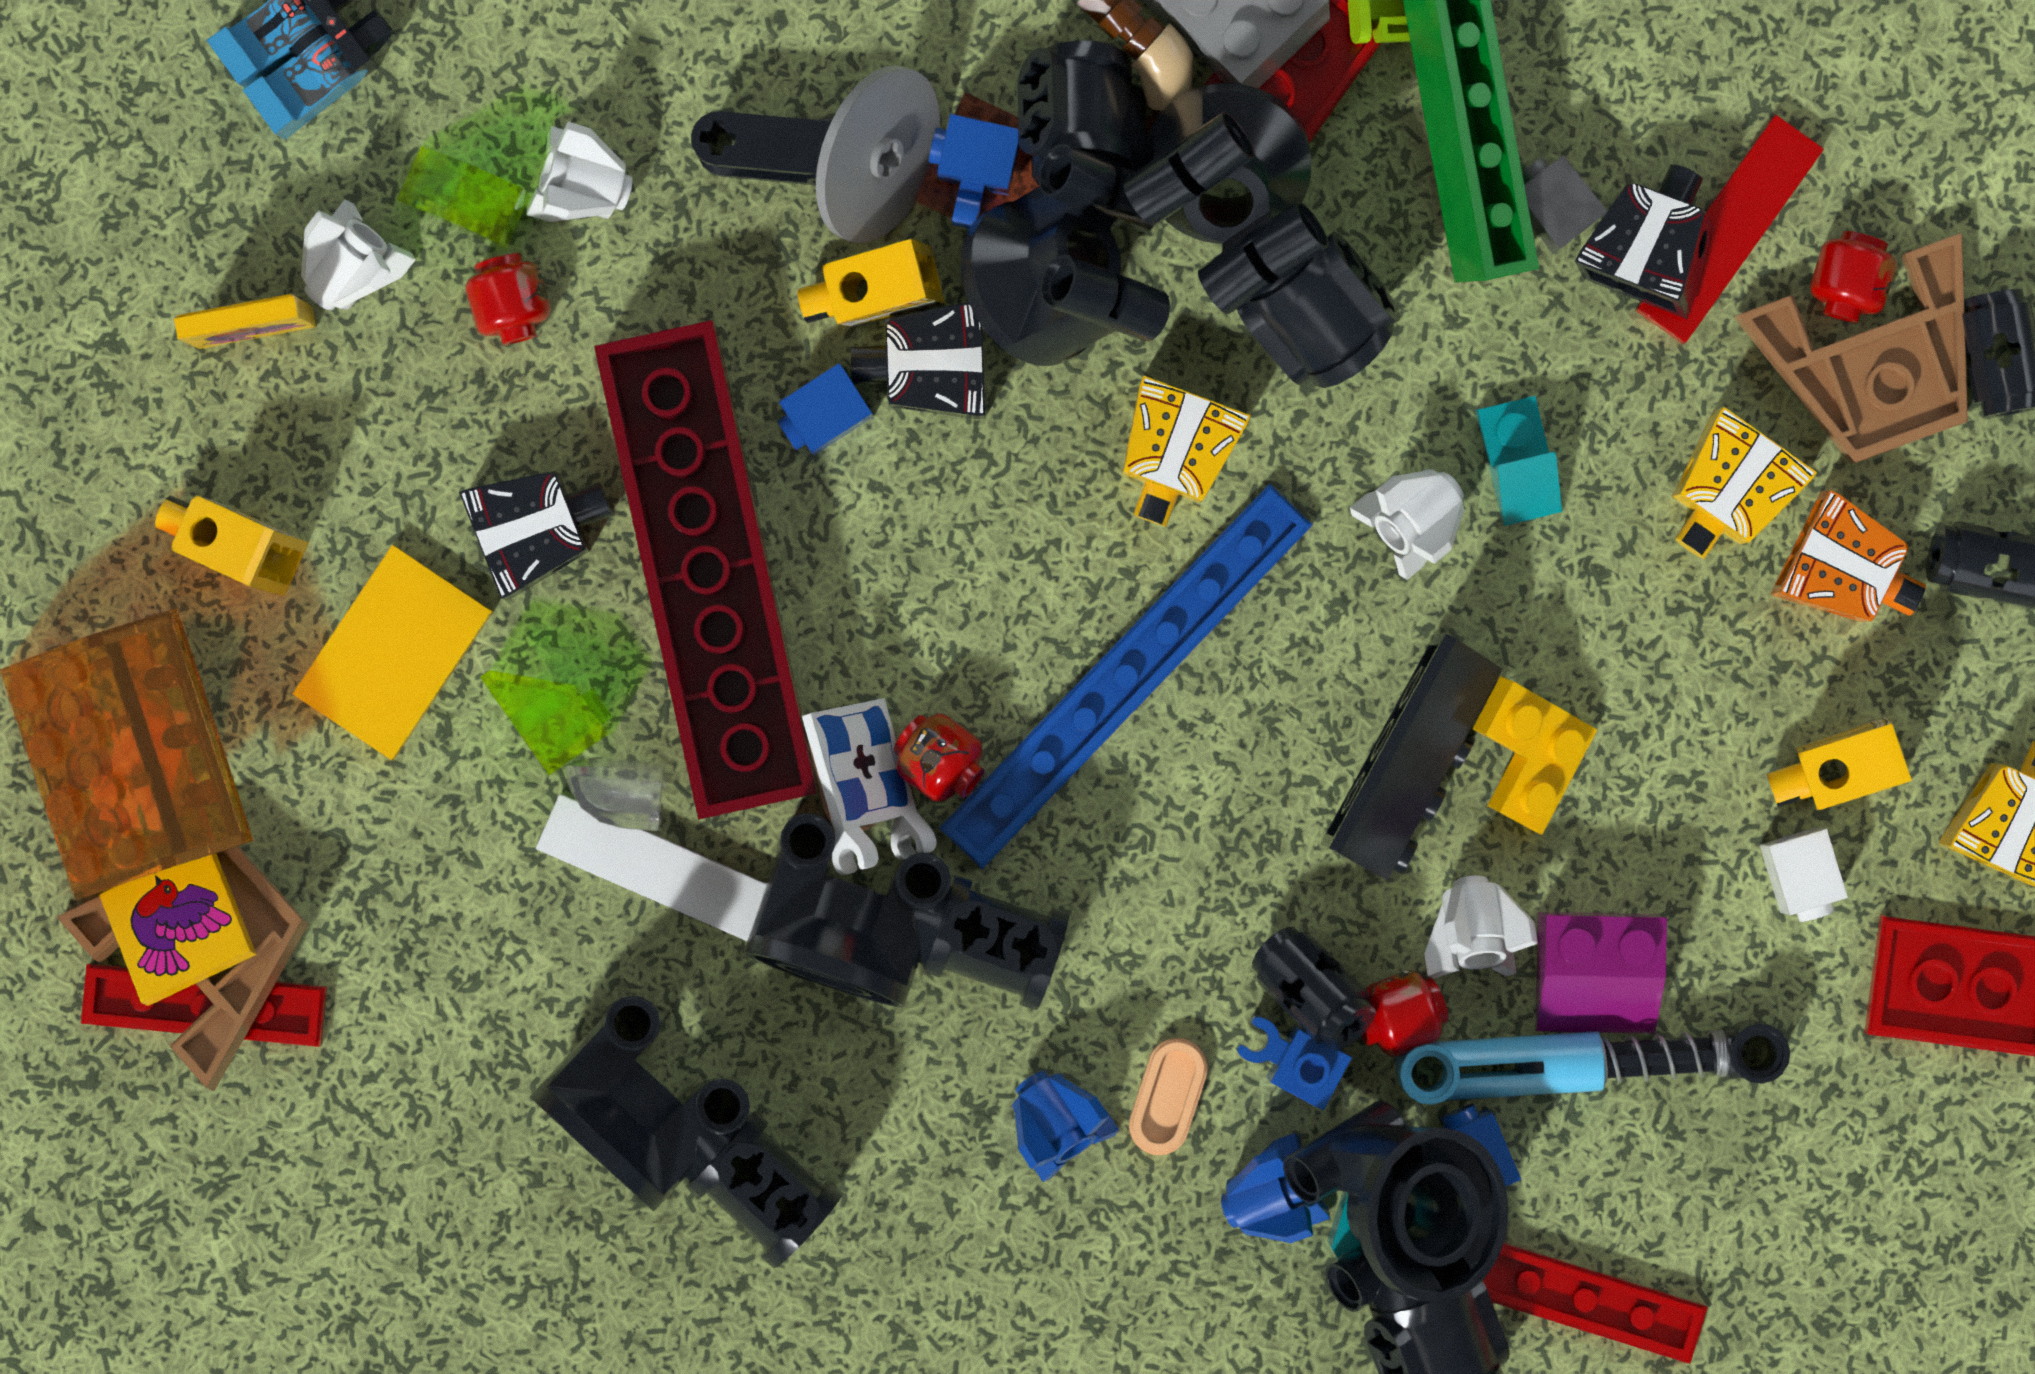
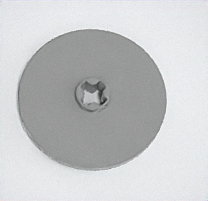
[816,65,940,243]

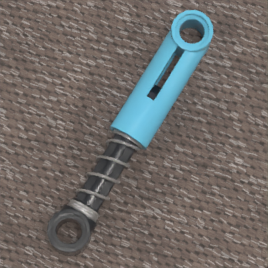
[1395,1020,1790,1105]

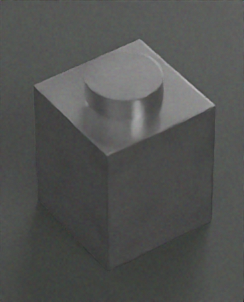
[1522,155,1608,254]

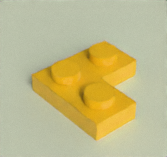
[1473,676,1598,835]

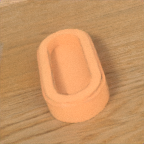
[1129,1037,1207,1155]

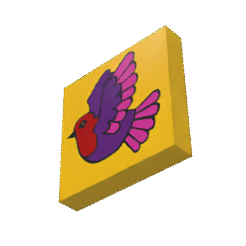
[174,294,316,349]
[99,844,257,1006]

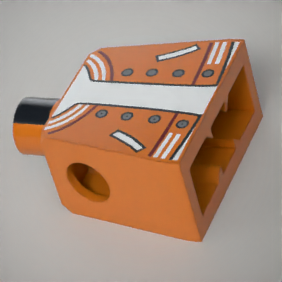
[1770,490,1926,622]

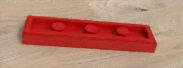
[1635,115,1824,344]
[81,963,327,1047]
[1482,1242,1708,1364]

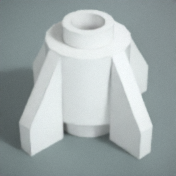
[527,122,633,222]
[301,199,415,310]
[1350,469,1464,580]
[1424,875,1538,979]

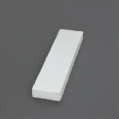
[536,794,767,941]

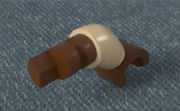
[1076,0,1194,137]

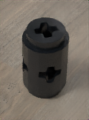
[1962,289,2035,418]
[1926,521,2035,609]
[1252,927,1376,1051]

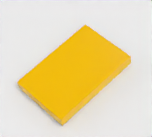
[292,545,494,760]

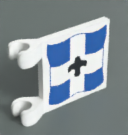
[802,698,937,875]

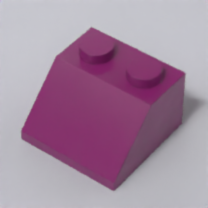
[1535,912,1667,1034]

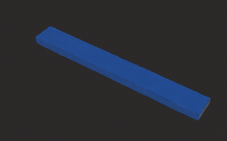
[939,484,1313,869]

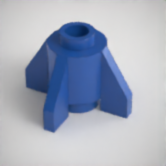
[1011,1071,1120,1182]
[1221,1133,1330,1243]

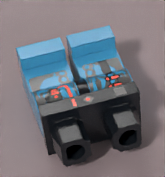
[206,0,398,140]

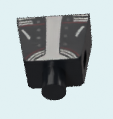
[1575,164,1713,319]
[851,302,985,419]
[459,471,613,600]

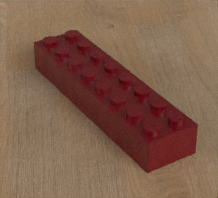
[594,320,819,820]

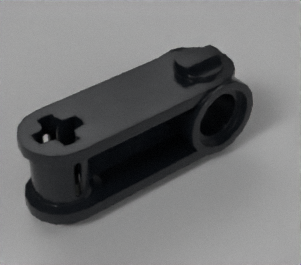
[691,111,832,186]

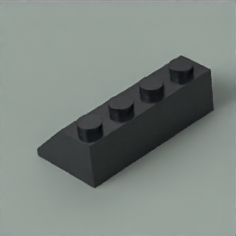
[1320,633,1503,880]

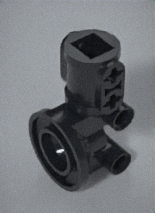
[960,40,1170,366]
[1123,83,1400,388]
[743,813,1070,1010]
[529,996,843,1268]
[1283,1100,1510,1374]

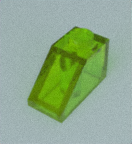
[397,146,530,250]
[480,670,614,776]

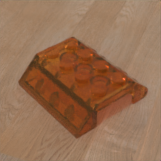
[0,609,254,902]

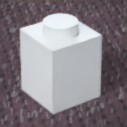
[1759,827,1848,922]

